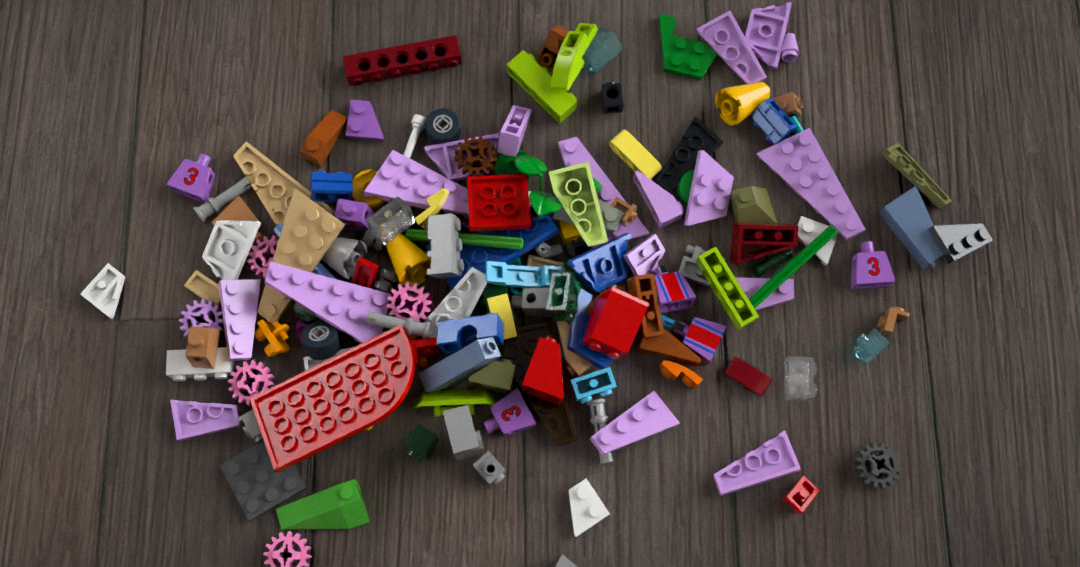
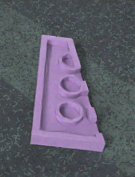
[696,11,767,84]
[218,279,261,361]
[590,391,680,456]
[713,431,801,496]

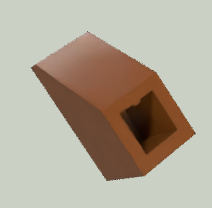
[537,25,569,72]

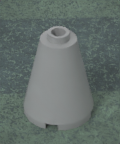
[321,237,367,279]

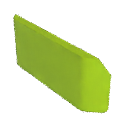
[413,388,495,417]

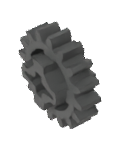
[854,442,902,489]

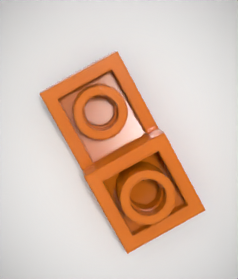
[659,360,703,389]

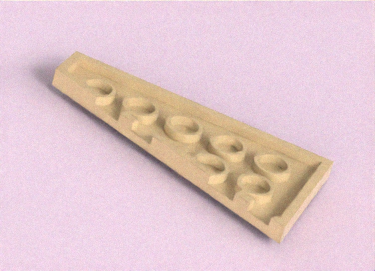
[233,141,335,226]
[257,189,345,324]

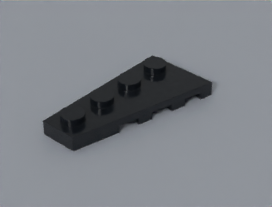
[655,116,723,194]

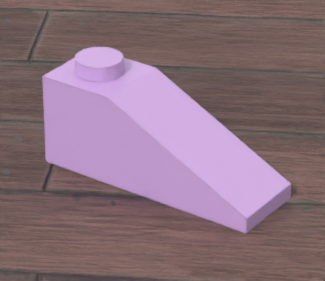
[497,105,532,157]
[633,171,684,229]

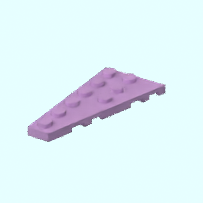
[264,262,391,343]

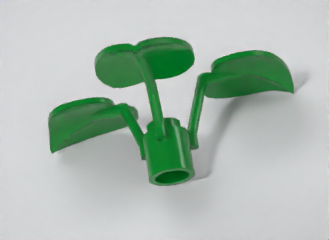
[513,156,603,217]

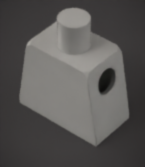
[512,288,560,317]

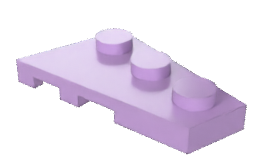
[735,277,794,311]
[170,400,241,441]

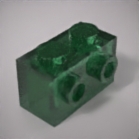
[546,272,581,322]
[404,424,440,462]

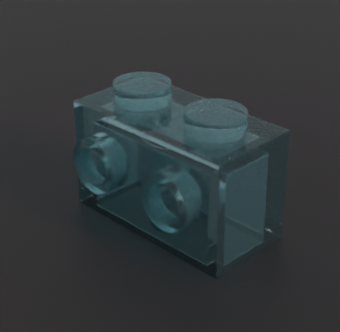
[582,27,623,74]

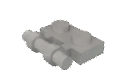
[678,245,726,288]

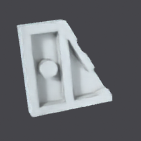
[797,216,838,266]
[80,263,126,319]
[569,478,610,537]

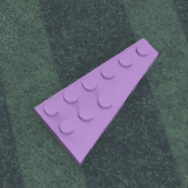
[756,128,866,240]
[558,137,650,248]
[363,150,469,219]

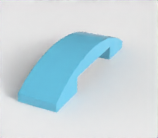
[486,261,564,288]

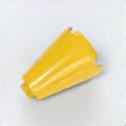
[715,82,770,126]
[385,232,431,286]

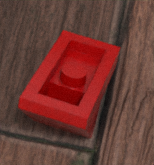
[351,257,379,289]
[410,337,440,370]
[781,475,819,514]

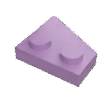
[623,234,665,276]

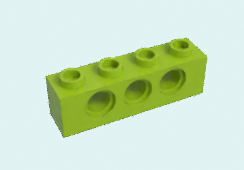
[695,247,759,331]

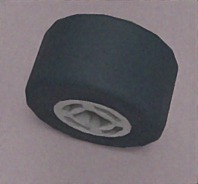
[425,108,461,145]
[301,320,341,360]

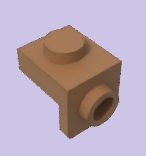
[773,92,803,116]
[611,197,638,227]
[878,306,910,337]

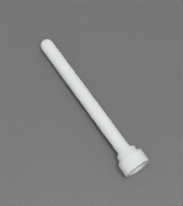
[387,114,427,203]

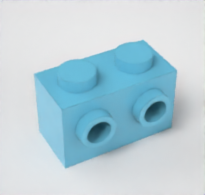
[568,367,617,404]

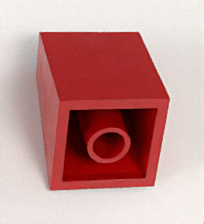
[582,287,649,359]
[522,337,564,406]

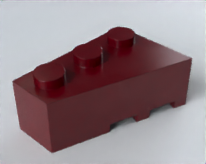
[730,222,799,265]

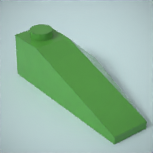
[276,479,370,530]

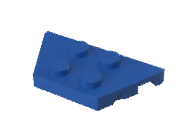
[568,233,631,292]

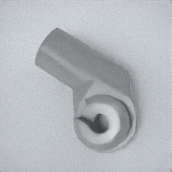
[535,242,563,258]

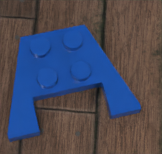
[567,286,641,370]

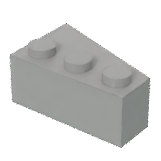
[427,213,464,279]
[443,405,484,461]

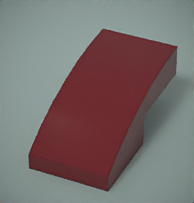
[724,356,772,397]

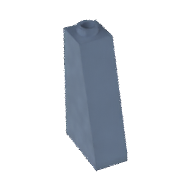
[878,186,944,269]
[419,337,501,393]

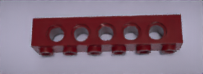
[342,35,462,86]

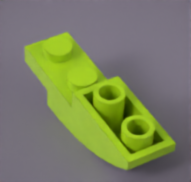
[550,23,598,91]

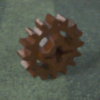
[454,135,497,176]

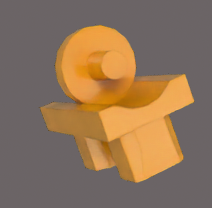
[254,319,291,357]

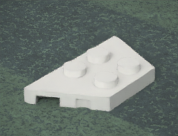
[202,220,261,280]

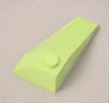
[549,162,608,247]

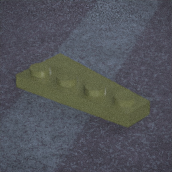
[881,143,952,209]

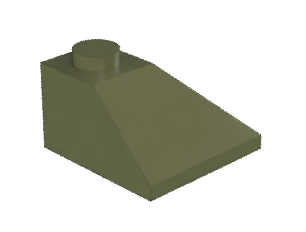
[729,186,777,223]
[469,359,516,394]

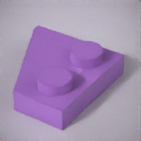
[346,100,384,142]

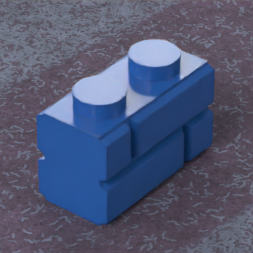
[750,98,797,144]
[310,171,353,202]

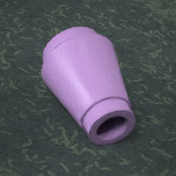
[780,33,799,63]

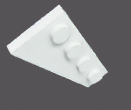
[423,267,487,338]

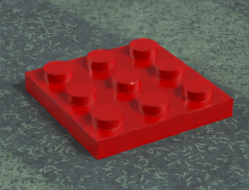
[467,174,531,232]

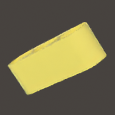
[609,129,662,180]

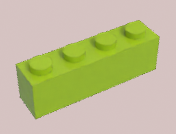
[507,50,577,124]

